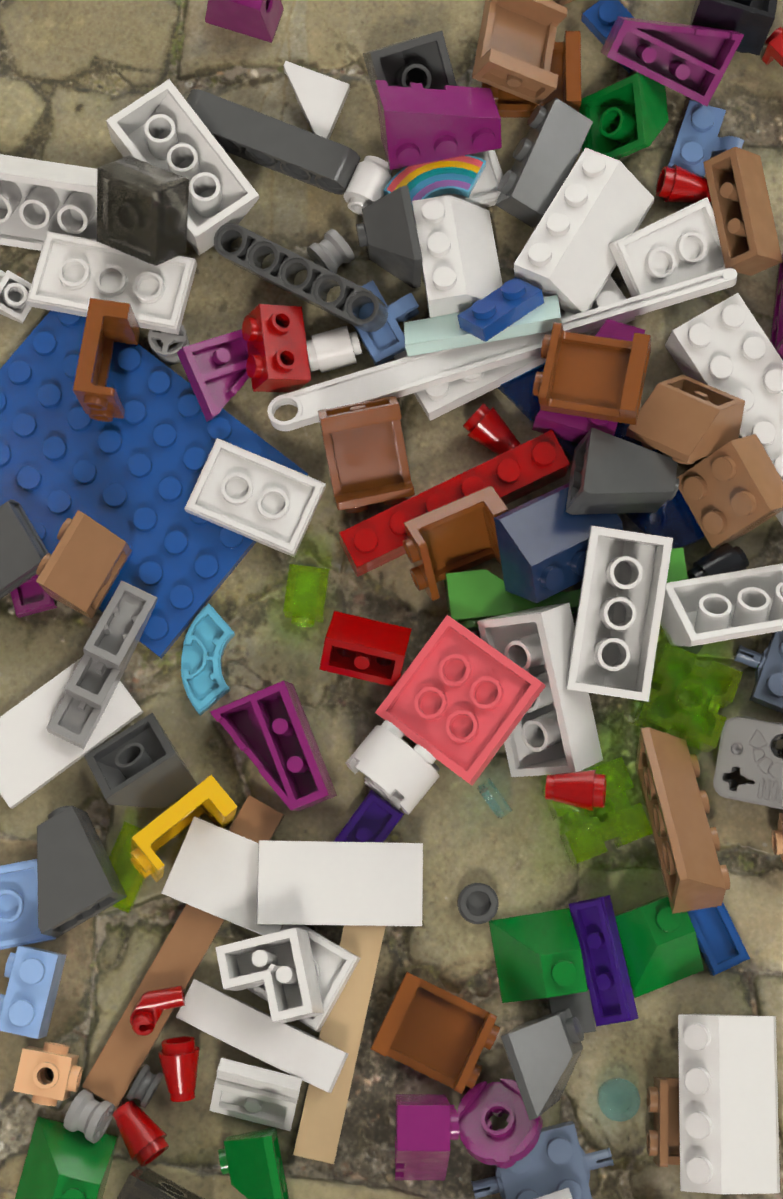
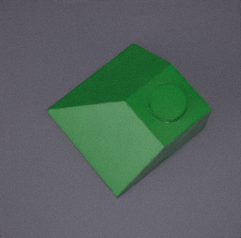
[579,73,669,160]
[615,894,704,998]
[489,908,588,1003]
[15,1116,119,1199]
[218,1127,289,1199]

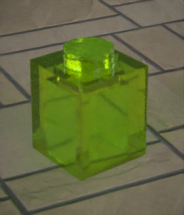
[283,564,330,627]

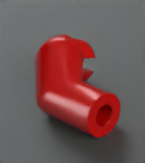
[130,985,185,1036]

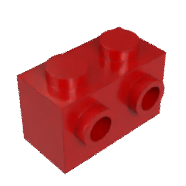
[242,304,311,393]
[319,611,412,687]

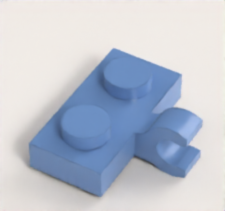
[668,100,744,178]
[353,280,419,366]

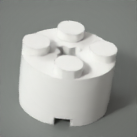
[345,720,440,815]

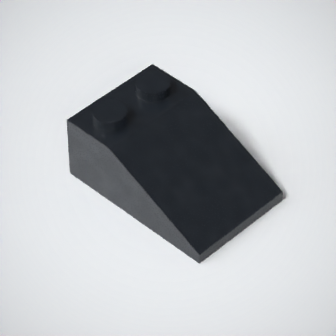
[690,0,777,56]

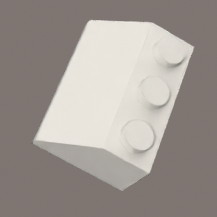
[412,195,503,318]

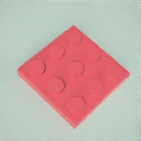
[375,615,546,786]

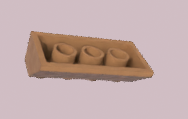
[635,727,730,914]

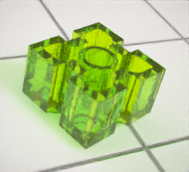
[632,643,743,753]
[542,757,653,866]

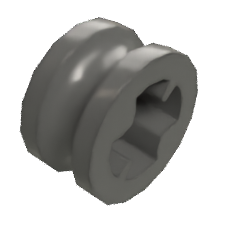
[127,1064,164,1108]

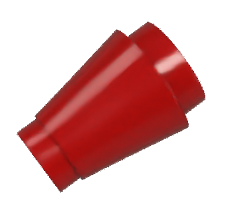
[656,164,711,203]
[463,403,520,455]
[545,770,607,811]
[158,1036,200,1102]
[112,1100,169,1167]

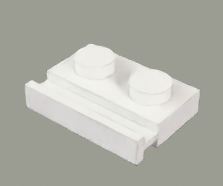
[209,1058,303,1131]

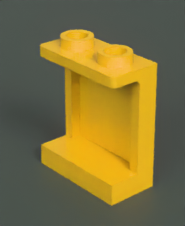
[130,775,238,882]

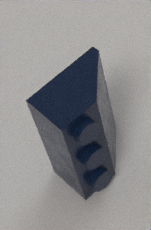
[494,482,623,603]

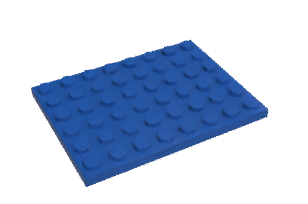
[0,310,309,659]

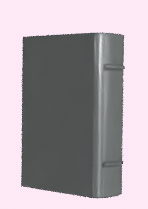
[0,499,49,599]

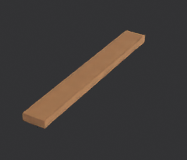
[81,795,285,1107]

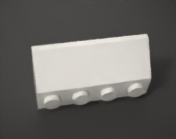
[106,79,259,255]
[514,148,654,314]
[0,154,122,251]
[566,526,673,702]
[660,563,783,647]
[477,603,603,777]
[678,1014,780,1194]

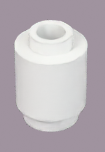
[343,156,392,216]
[306,326,362,373]

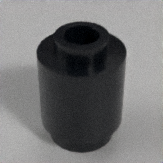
[687,543,749,579]

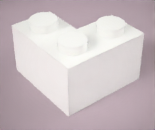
[215,927,324,1023]

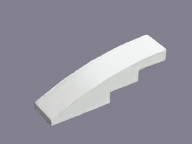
[176,979,349,1093]

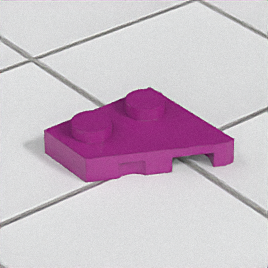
[177,329,249,421]

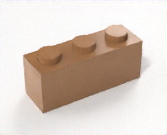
[703,147,783,276]

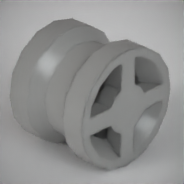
[307,229,355,274]
[148,324,189,365]
[63,1090,115,1143]

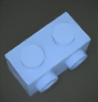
[0,946,67,1039]

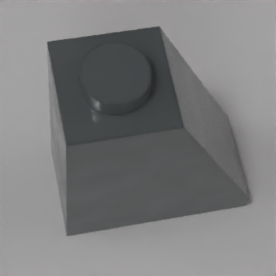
[565,428,680,515]
[37,806,127,938]

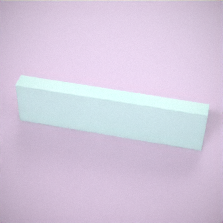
[404,294,562,356]

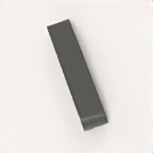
[186,89,360,195]
[214,223,388,332]

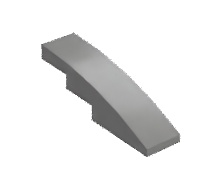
[46,580,158,749]

